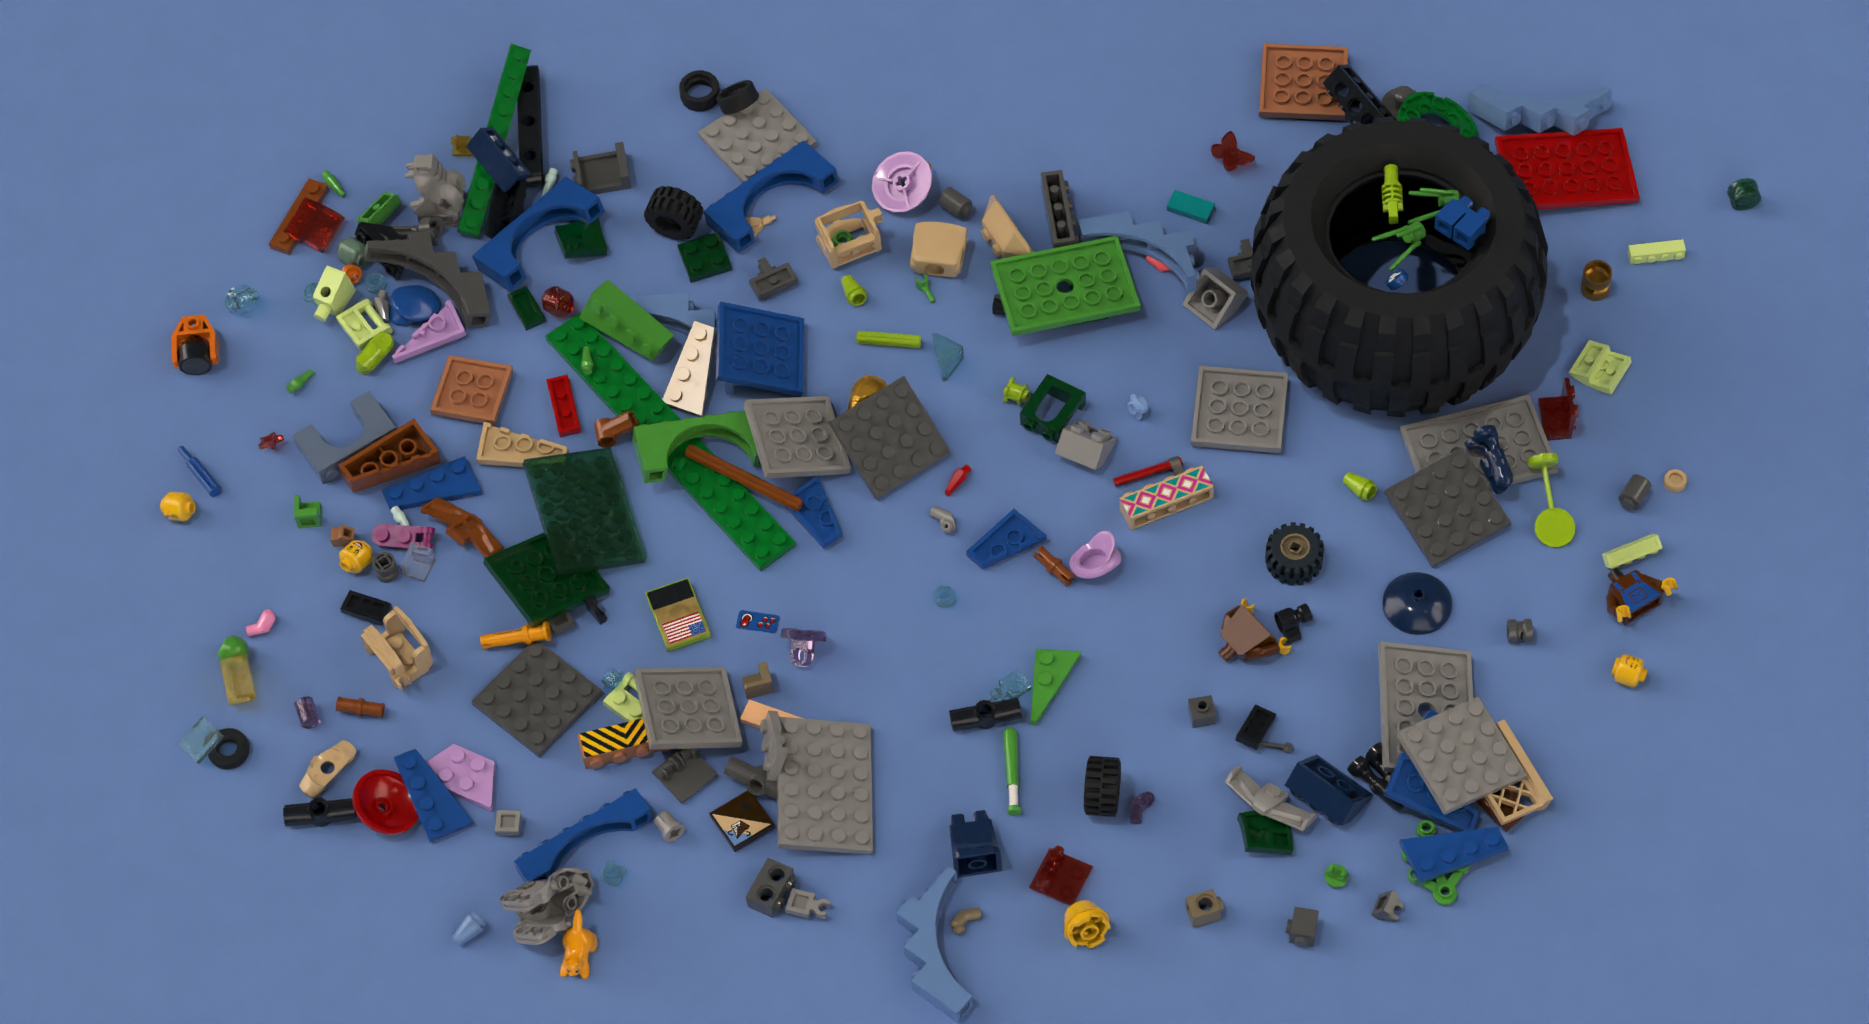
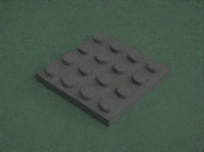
[828,376,950,499]
[1384,448,1511,568]
[472,641,603,758]

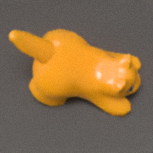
[560,909,597,979]

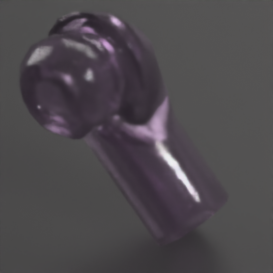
[1130,792,1155,824]

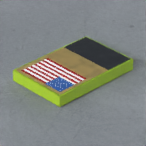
[645,578,711,652]

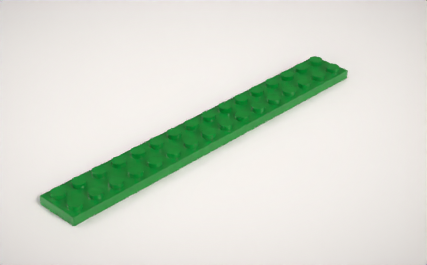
[545,312,796,572]

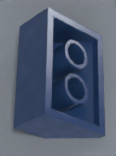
[1284,755,1373,826]

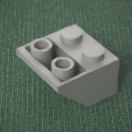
[1055,420,1118,470]

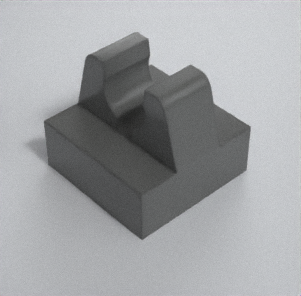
[1371,890,1404,922]

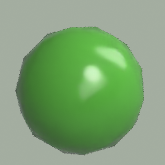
[217,635,249,667]

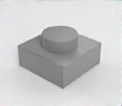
[495,810,522,836]

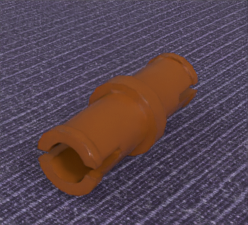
[1033,546,1076,586]
[336,697,385,718]

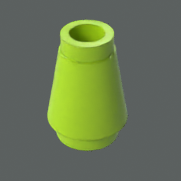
[841,275,867,306]
[1343,472,1377,501]

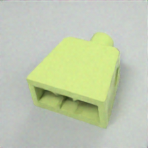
[313,266,356,322]

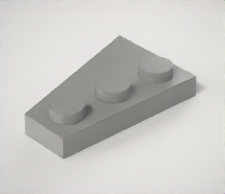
[760,710,788,781]

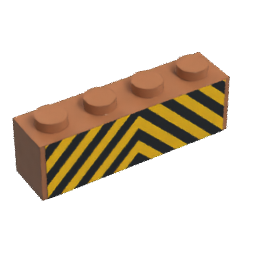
[577,718,670,769]

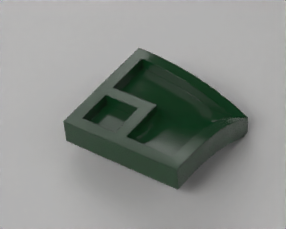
[554,217,607,259]
[1237,811,1294,855]

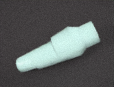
[541,168,558,196]
[390,506,411,526]

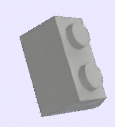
[1182,267,1248,330]

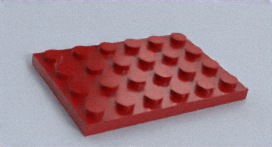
[1494,128,1640,210]

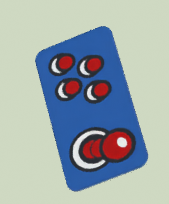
[736,610,780,633]

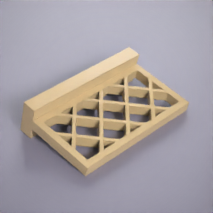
[1485,719,1553,825]

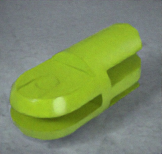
[355,332,394,375]

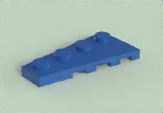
[382,456,482,510]
[1399,827,1508,884]

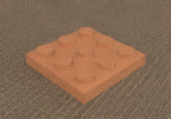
[430,355,513,426]

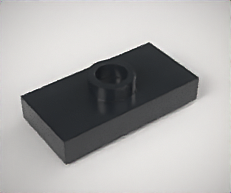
[340,590,392,626]
[1235,704,1276,750]

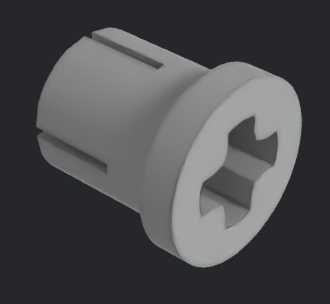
[654,811,685,843]

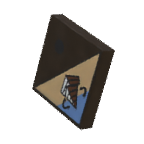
[709,790,775,852]

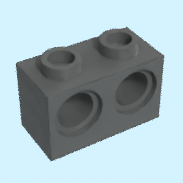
[746,858,796,918]

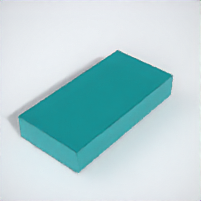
[1167,190,1215,224]

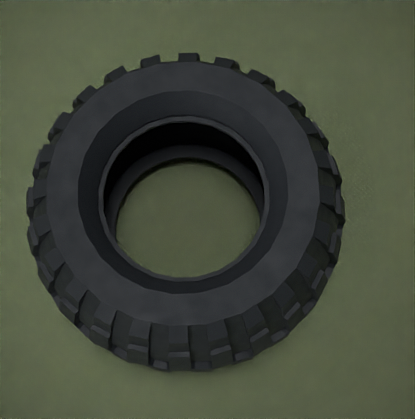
[1251,116,1548,417]

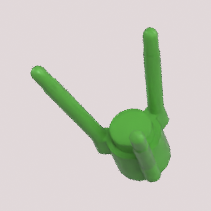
[1408,188,1459,225]
[1372,221,1426,271]

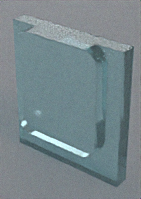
[178,716,224,764]

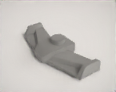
[1225,765,1317,831]

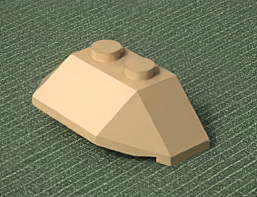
[981,194,1034,259]

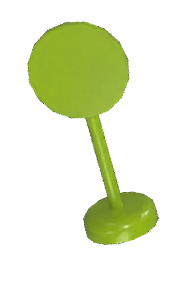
[1527,453,1575,548]

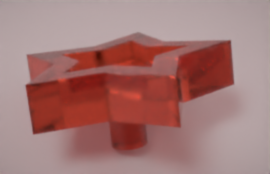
[258,432,284,450]

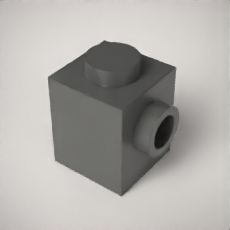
[1286,907,1319,948]

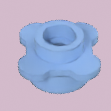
[1127,394,1148,420]

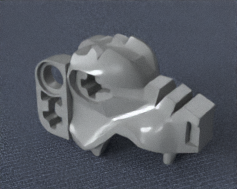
[404,153,466,227]
[499,867,594,945]

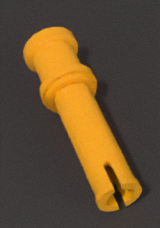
[480,621,552,649]

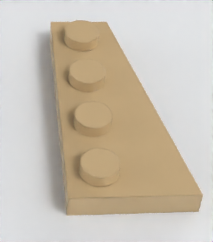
[662,321,716,417]
[476,422,569,470]

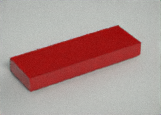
[546,374,581,438]

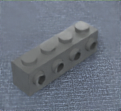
[1041,170,1079,248]

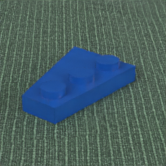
[784,476,842,549]
[966,509,1047,569]

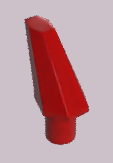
[945,465,971,497]

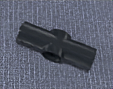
[949,698,1022,732]
[283,798,357,827]

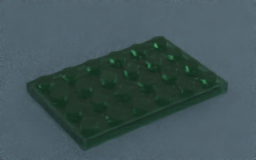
[523,447,646,576]

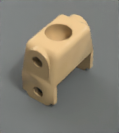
[910,222,968,278]

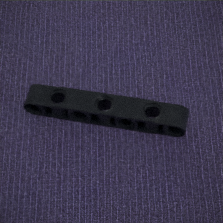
[517,65,544,188]

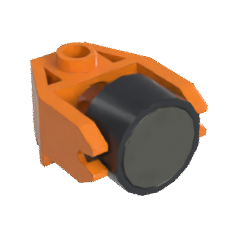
[171,314,219,375]

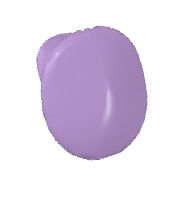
[1069,531,1122,579]

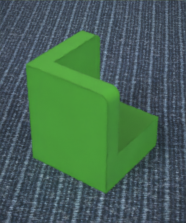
[294,495,321,529]

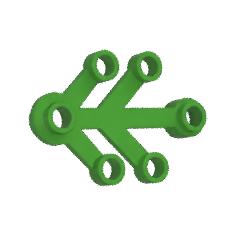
[1402,820,1470,905]

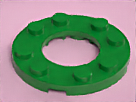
[1398,92,1478,138]

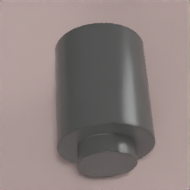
[938,187,973,219]
[1619,474,1652,510]

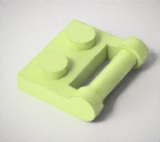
[336,299,393,350]
[603,672,643,722]

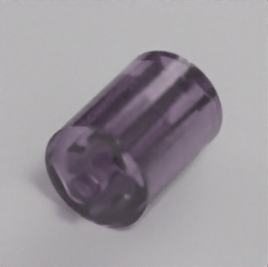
[294,696,321,729]

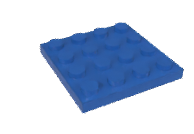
[716,301,804,397]

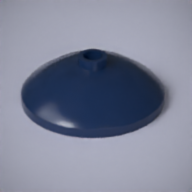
[1382,572,1452,635]

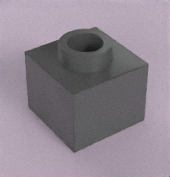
[1188,695,1216,728]

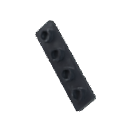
[485,180,527,239]

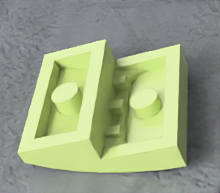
[1569,340,1632,395]

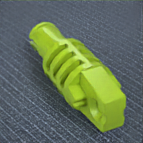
[1382,164,1403,224]

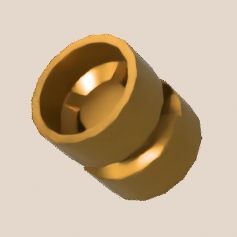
[1581,260,1612,301]

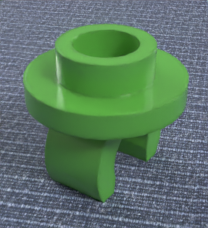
[1324,863,1349,888]

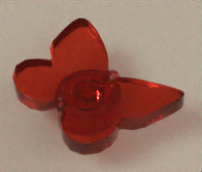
[1211,131,1255,171]

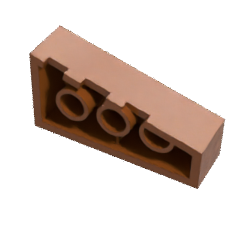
[339,419,441,493]

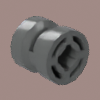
[373,552,399,583]
[1507,619,1533,643]

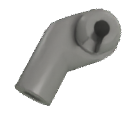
[930,506,956,534]

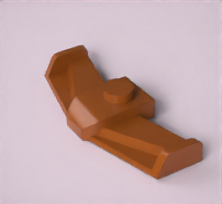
[421,497,504,558]

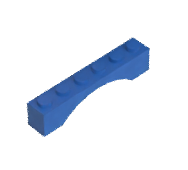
[514,788,653,883]

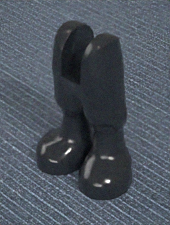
[1347,742,1404,812]

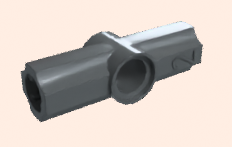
[724,756,777,799]

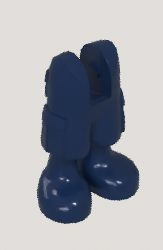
[1464,425,1513,494]

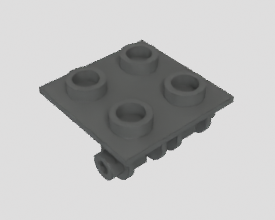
[652,748,718,804]

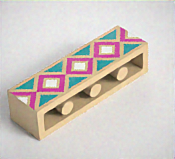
[1119,466,1214,530]

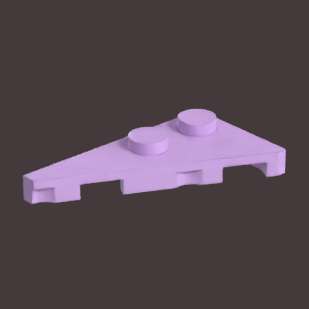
[392,299,466,363]

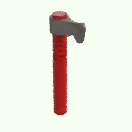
[1113,456,1184,487]

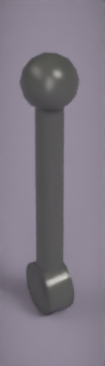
[1245,741,1293,752]

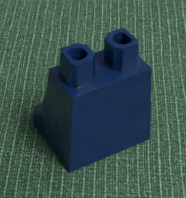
[949,810,1002,878]

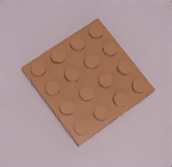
[1259,43,1348,121]

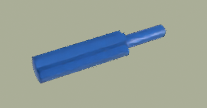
[178,446,221,497]

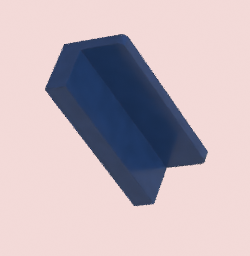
[466,127,531,192]

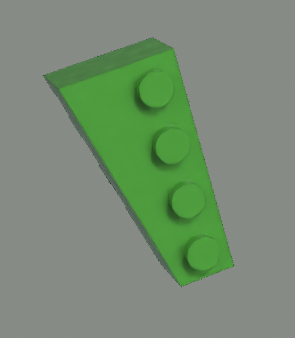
[579,279,674,361]

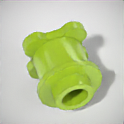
[1003,377,1031,406]

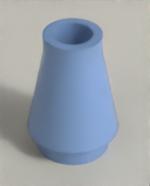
[451,911,487,947]

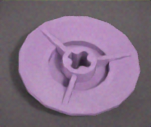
[872,151,932,213]

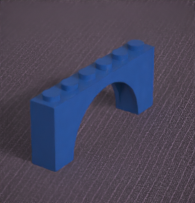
[704,140,839,253]
[472,177,605,291]

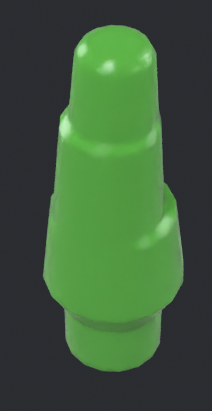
[321,170,345,197]
[581,346,594,375]
[286,370,314,393]

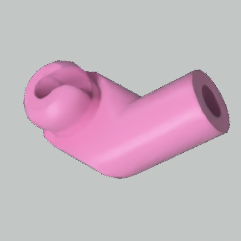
[246,609,275,637]

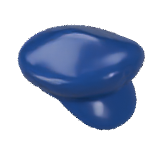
[389,285,440,326]

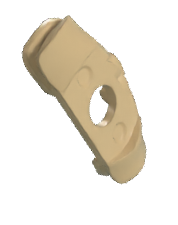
[299,740,356,798]

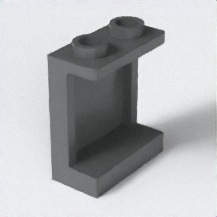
[570,142,631,195]

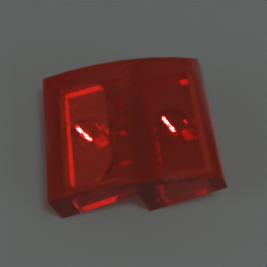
[284,197,345,253]

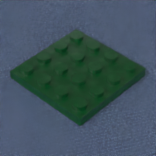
[483,525,610,627]

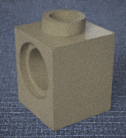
[1185,889,1224,928]

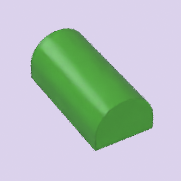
[357,192,402,225]

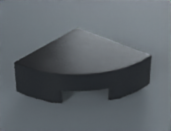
[584,594,607,625]

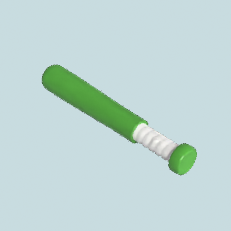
[1003,728,1022,816]

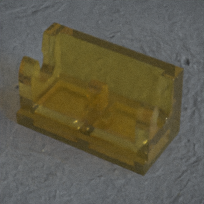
[219,653,256,705]

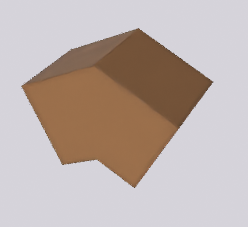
[330,525,355,547]

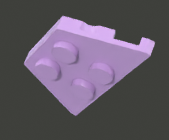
[427,744,495,812]

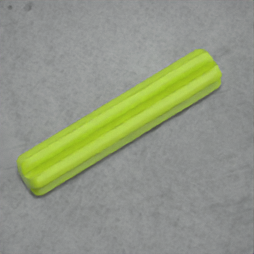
[856,330,922,348]

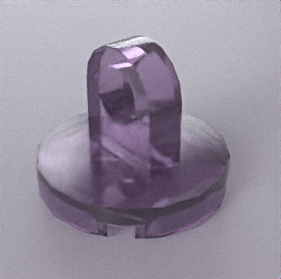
[780,628,827,667]

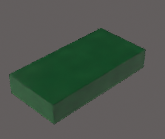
[507,286,546,331]

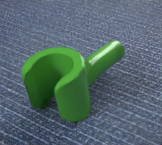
[915,273,936,303]

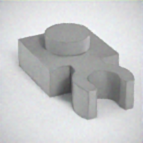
[785,888,831,919]

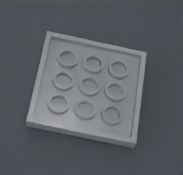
[698,88,817,183]
[1191,366,1288,453]
[743,396,851,479]
[634,667,742,750]
[1396,696,1527,815]

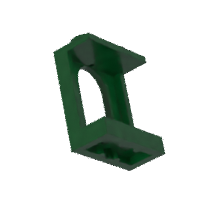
[1020,374,1086,443]

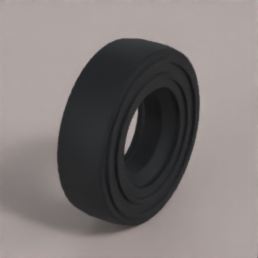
[207,728,249,770]

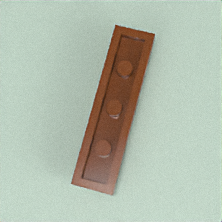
[269,178,329,255]

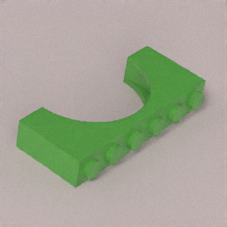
[632,411,761,484]

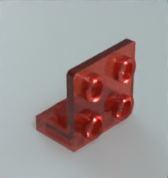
[1538,378,1578,441]

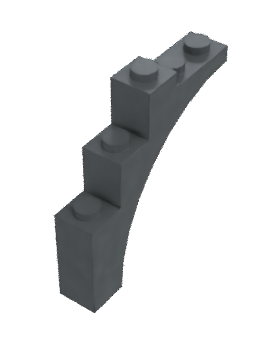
[364,231,491,328]

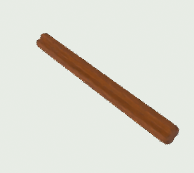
[685,445,803,511]

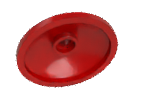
[352,769,419,835]

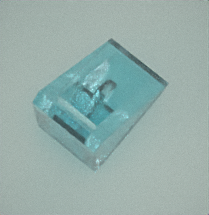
[932,333,964,382]

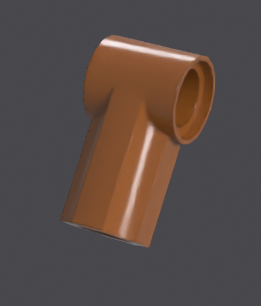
[594,410,639,448]

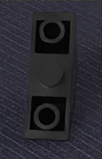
[354,222,404,281]

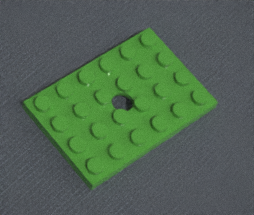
[990,236,1141,337]

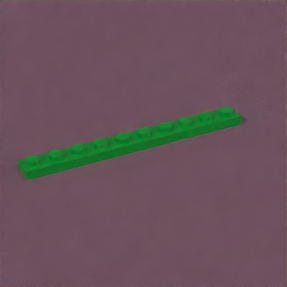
[457,43,531,239]

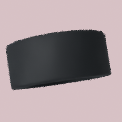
[679,70,720,112]
[716,80,759,114]

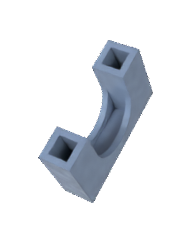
[292,391,396,483]

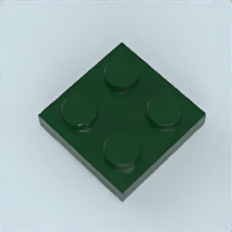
[677,232,732,283]

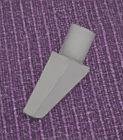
[373,290,389,323]

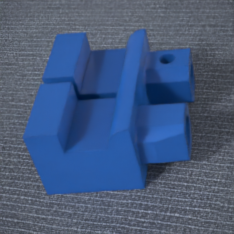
[1434,196,1490,250]

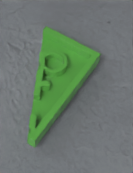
[1030,649,1080,725]

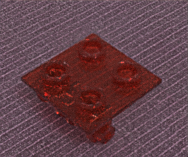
[1029,845,1093,906]

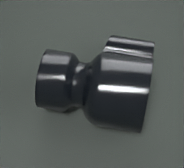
[1274,603,1312,644]

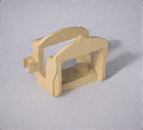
[815,201,883,269]
[360,606,433,691]

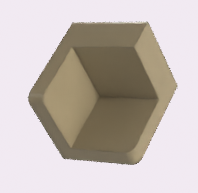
[742,662,774,699]

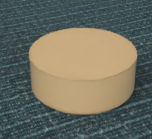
[1663,469,1687,493]

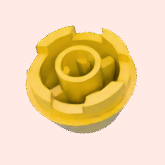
[1064,900,1111,948]

